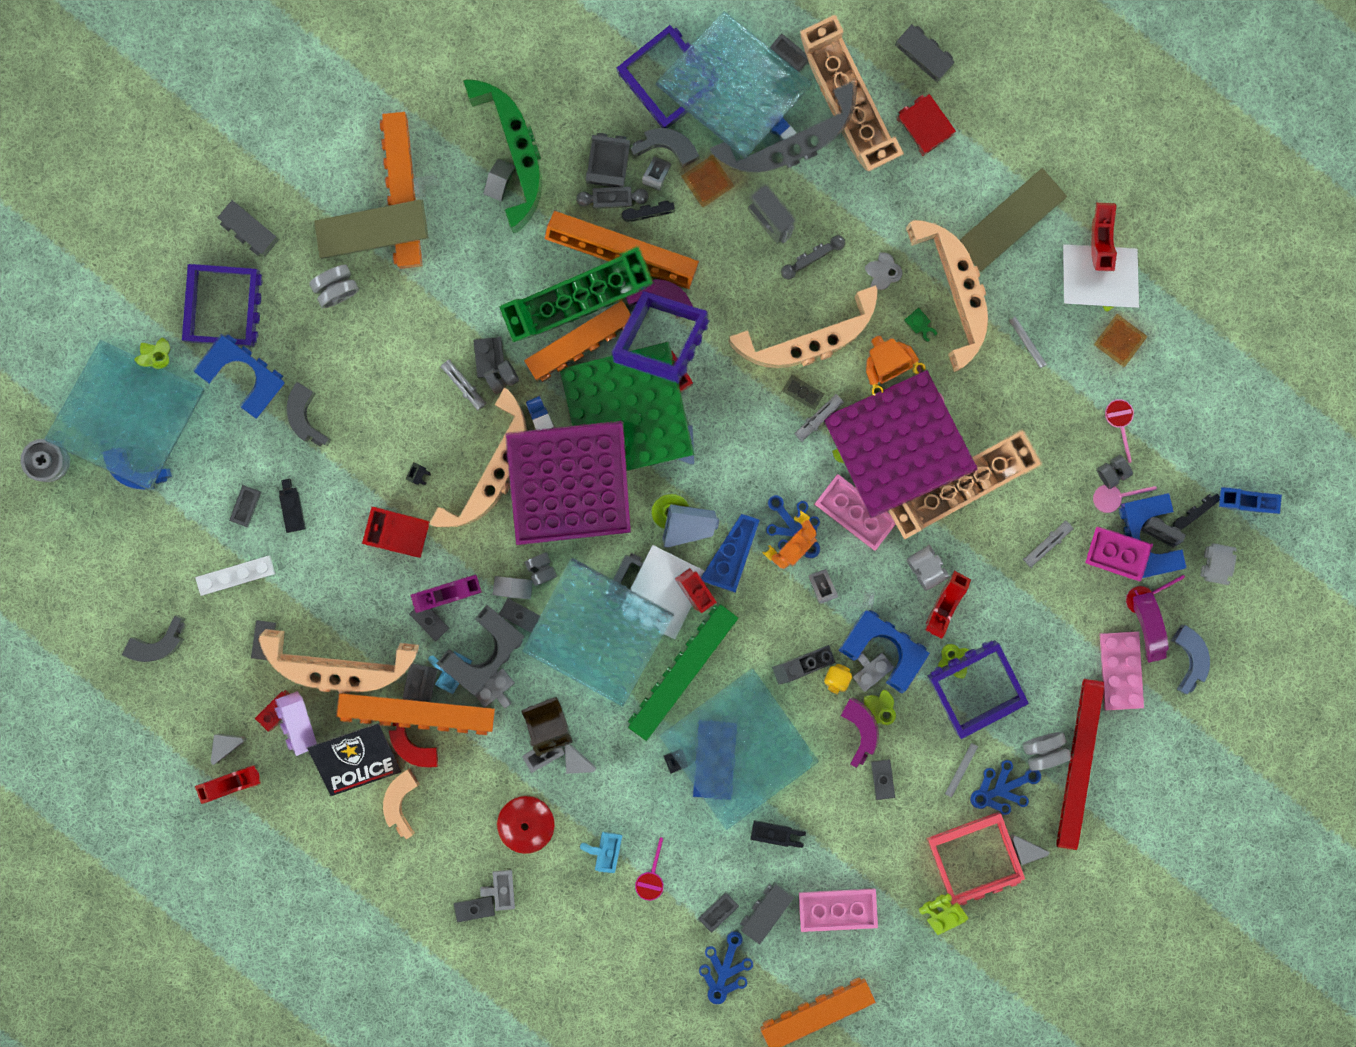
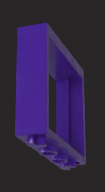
[616,25,718,129]
[182,264,263,347]
[612,291,710,383]
[927,640,1029,739]

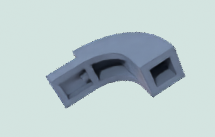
[1171,625,1210,695]

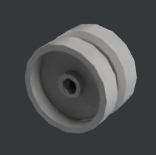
[309,265,360,309]
[20,439,70,482]
[1022,732,1071,771]

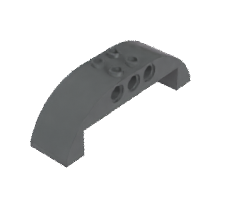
[710,81,857,172]

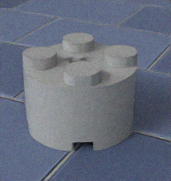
[1200,543,1236,585]
[906,545,949,591]

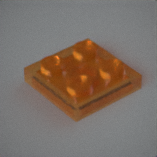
[681,155,734,208]
[1093,314,1148,368]

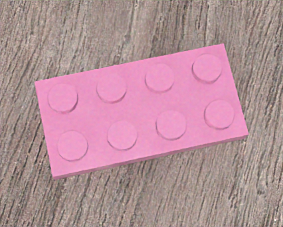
[814,474,896,551]
[1100,631,1144,711]
[799,888,878,932]

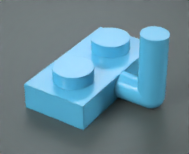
[428,651,472,694]
[580,832,622,873]

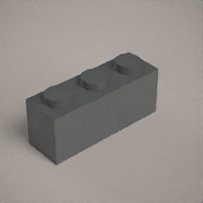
[895,24,955,83]
[217,200,280,256]
[740,881,794,945]

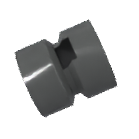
[484,360,520,395]
[1096,454,1133,489]
[524,552,558,586]

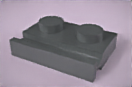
[473,337,504,378]
[1141,517,1186,548]
[402,663,438,702]

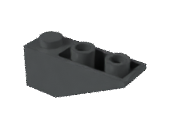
[772,645,836,685]

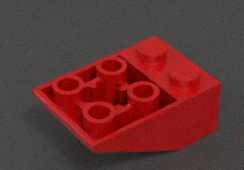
[362,506,430,558]

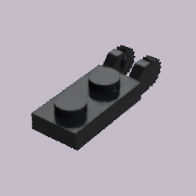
[621,201,675,222]
[1173,493,1220,530]
[750,820,806,848]

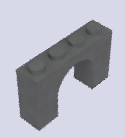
[748,184,796,244]
[436,605,525,696]

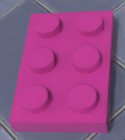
[1085,526,1153,582]

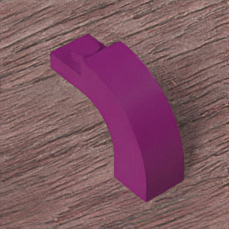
[626,279,693,319]
[410,574,482,613]
[1133,592,1169,663]
[841,697,879,768]

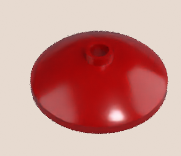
[497,796,555,854]

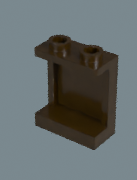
[521,697,573,756]

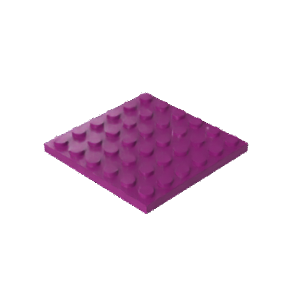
[824,370,977,518]
[505,421,631,545]

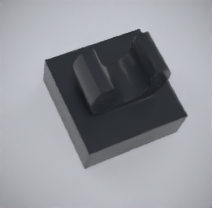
[406,462,431,486]
[663,749,688,774]

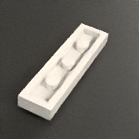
[195,556,275,596]

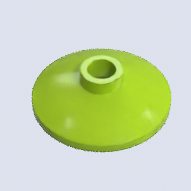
[651,494,689,529]

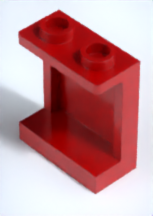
[897,94,956,156]

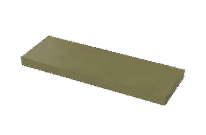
[960,168,1067,272]
[314,199,429,259]

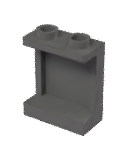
[585,133,630,187]
[605,553,643,605]

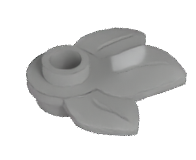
[865,252,903,290]

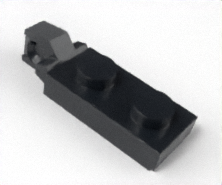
[279,479,306,533]

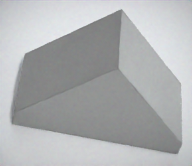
[642,156,672,191]
[483,159,515,201]
[808,569,838,604]
[493,576,533,599]
[211,734,247,765]
[565,744,597,774]
[522,747,565,773]
[1010,834,1049,865]

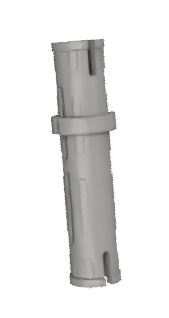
[441,360,487,411]
[794,394,844,442]
[1023,521,1074,568]

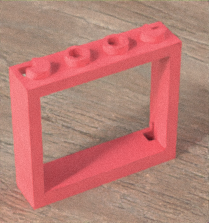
[927,812,1025,905]

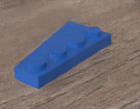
[701,514,760,592]

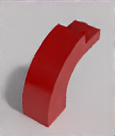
[1091,202,1117,271]
[925,570,971,639]
[389,722,438,767]
[195,766,261,804]

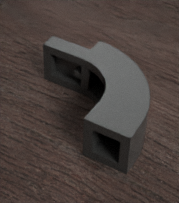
[631,128,699,168]
[287,382,331,447]
[122,615,186,662]

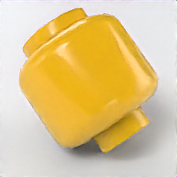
[824,664,852,694]

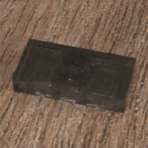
[782,374,824,411]

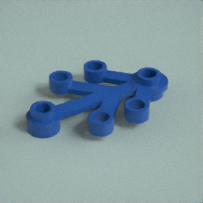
[766,495,820,558]
[970,760,1041,815]
[699,931,753,1004]

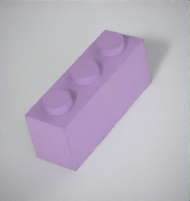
[275,691,317,756]

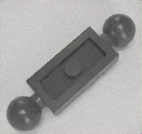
[576,187,649,209]
[781,235,845,280]

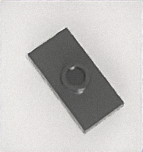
[769,33,808,73]
[229,485,261,528]
[499,598,541,633]
[409,609,450,642]
[251,620,276,661]
[871,759,895,800]
[698,892,739,933]
[454,896,495,922]

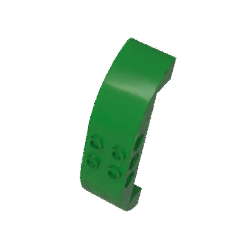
[463,79,542,234]
[499,246,653,342]

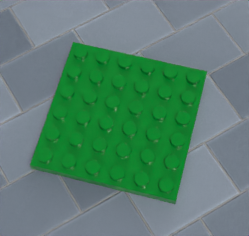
[560,342,695,471]

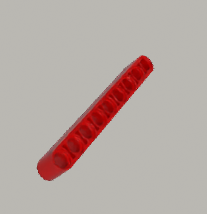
[1056,678,1104,850]

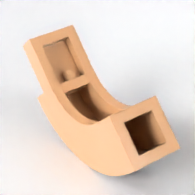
[383,768,420,839]

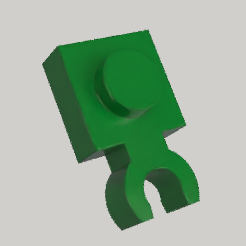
[904,307,937,342]

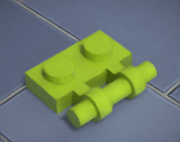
[919,894,968,935]

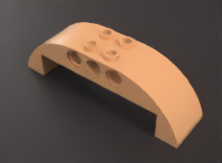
[800,15,904,172]
[906,220,988,372]
[729,286,877,368]
[429,388,527,528]
[888,430,1042,539]
[259,629,419,694]

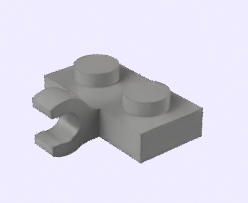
[852,653,894,692]
[475,668,515,708]
[480,869,515,911]

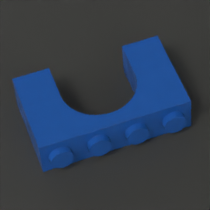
[193,334,285,419]
[1119,493,1187,578]
[838,610,930,694]

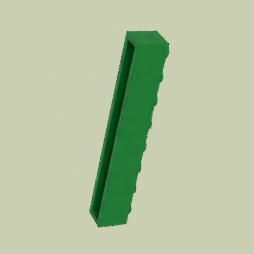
[627,604,739,742]

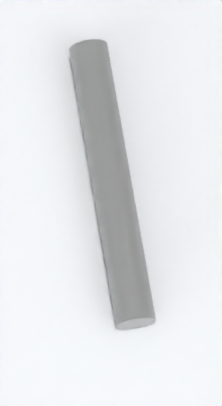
[1009,317,1047,369]
[945,743,978,797]

